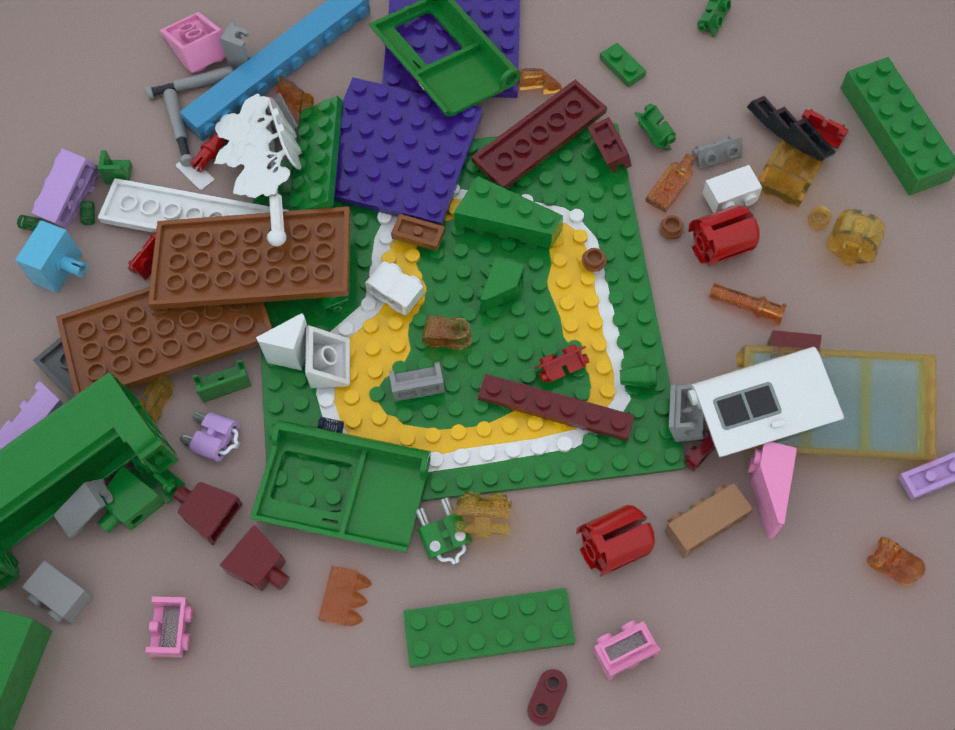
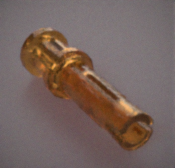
[709,283,787,325]

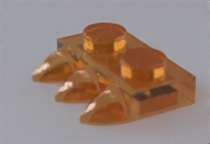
[318,566,372,626]

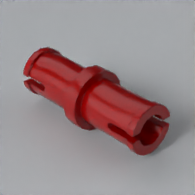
[190,132,228,172]

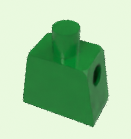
[97,465,165,533]

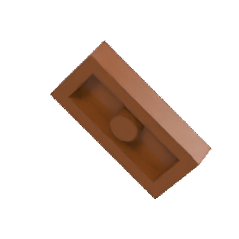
[391,214,445,251]

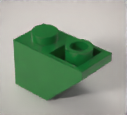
[477,257,524,312]

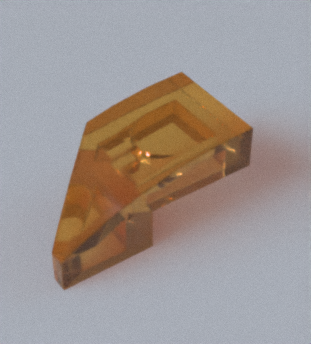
[518,68,562,95]

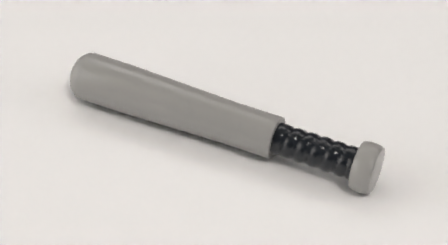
[145,66,234,100]
[163,89,194,167]

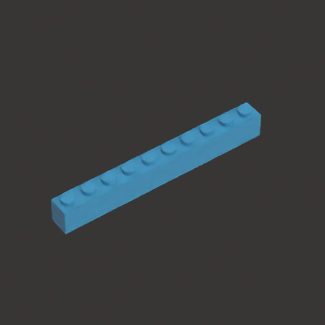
[180,0,370,141]

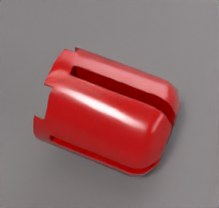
[688,205,760,267]
[576,505,655,577]

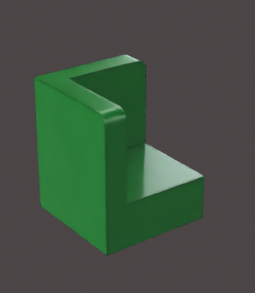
[98,150,132,185]

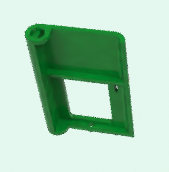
[369,0,521,117]
[250,420,431,553]

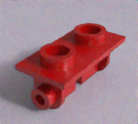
[801,109,848,149]
[127,232,156,280]
[534,344,589,383]

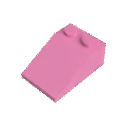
[160,12,226,73]
[747,442,797,539]

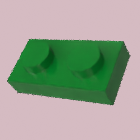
[599,42,646,87]

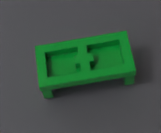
[192,359,251,403]

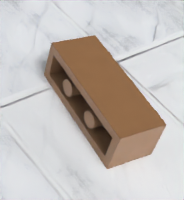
[665,483,753,558]

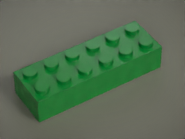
[841,57,955,196]

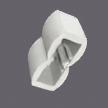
[365,261,424,316]

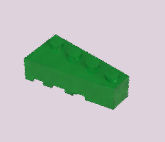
[454,176,563,249]

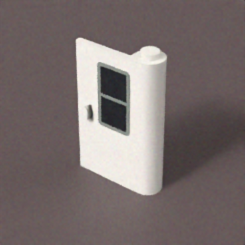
[688,347,844,458]

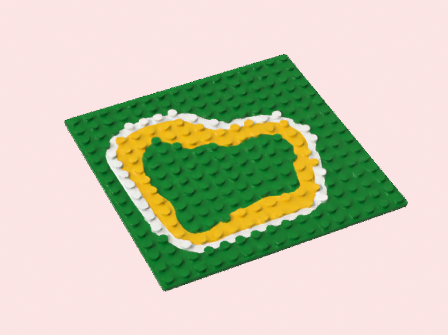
[253,123,686,512]

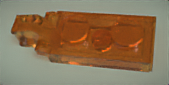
[645,153,695,213]

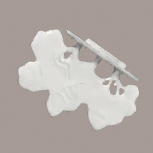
[214,93,302,198]

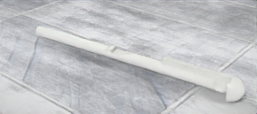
[266,122,287,247]

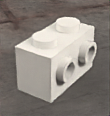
[702,165,762,213]

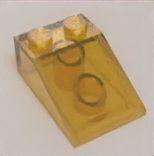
[758,140,825,207]

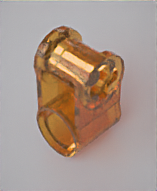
[422,315,472,349]
[867,537,926,586]

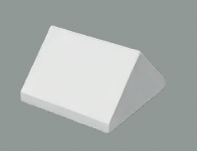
[256,313,307,371]
[305,325,350,388]

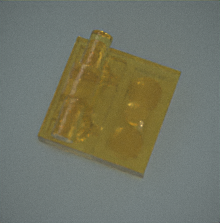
[455,492,512,537]

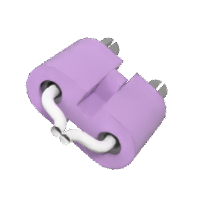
[180,412,240,462]

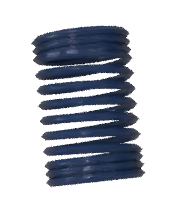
[317,416,344,433]

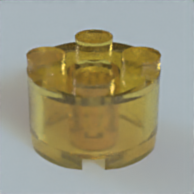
[826,209,886,266]

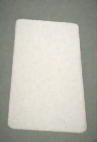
[175,162,214,190]

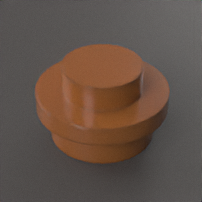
[659,215,684,239]
[582,248,606,272]

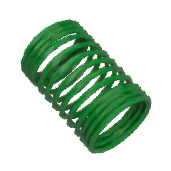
[80,200,95,226]
[17,215,43,231]

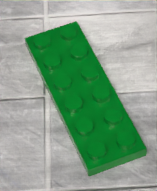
[288,95,343,211]
[403,588,576,668]

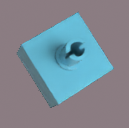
[15,220,88,293]

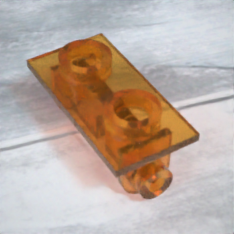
[276,75,314,114]

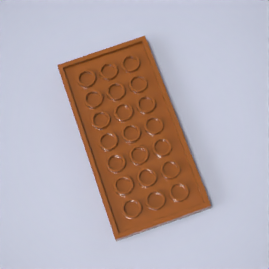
[148,206,351,310]
[56,287,272,396]

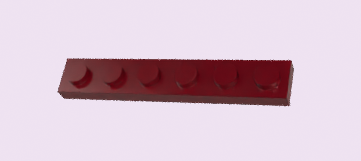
[478,374,635,442]

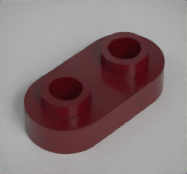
[684,429,715,472]
[527,669,567,726]

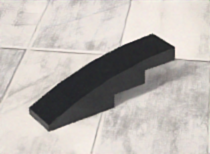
[747,96,836,161]

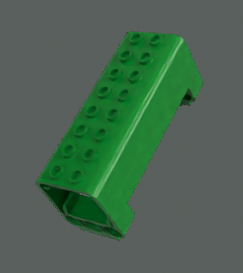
[0,371,179,591]

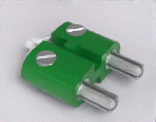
[416,497,473,565]

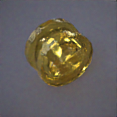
[808,206,832,230]

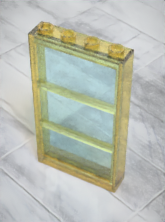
[736,345,936,462]

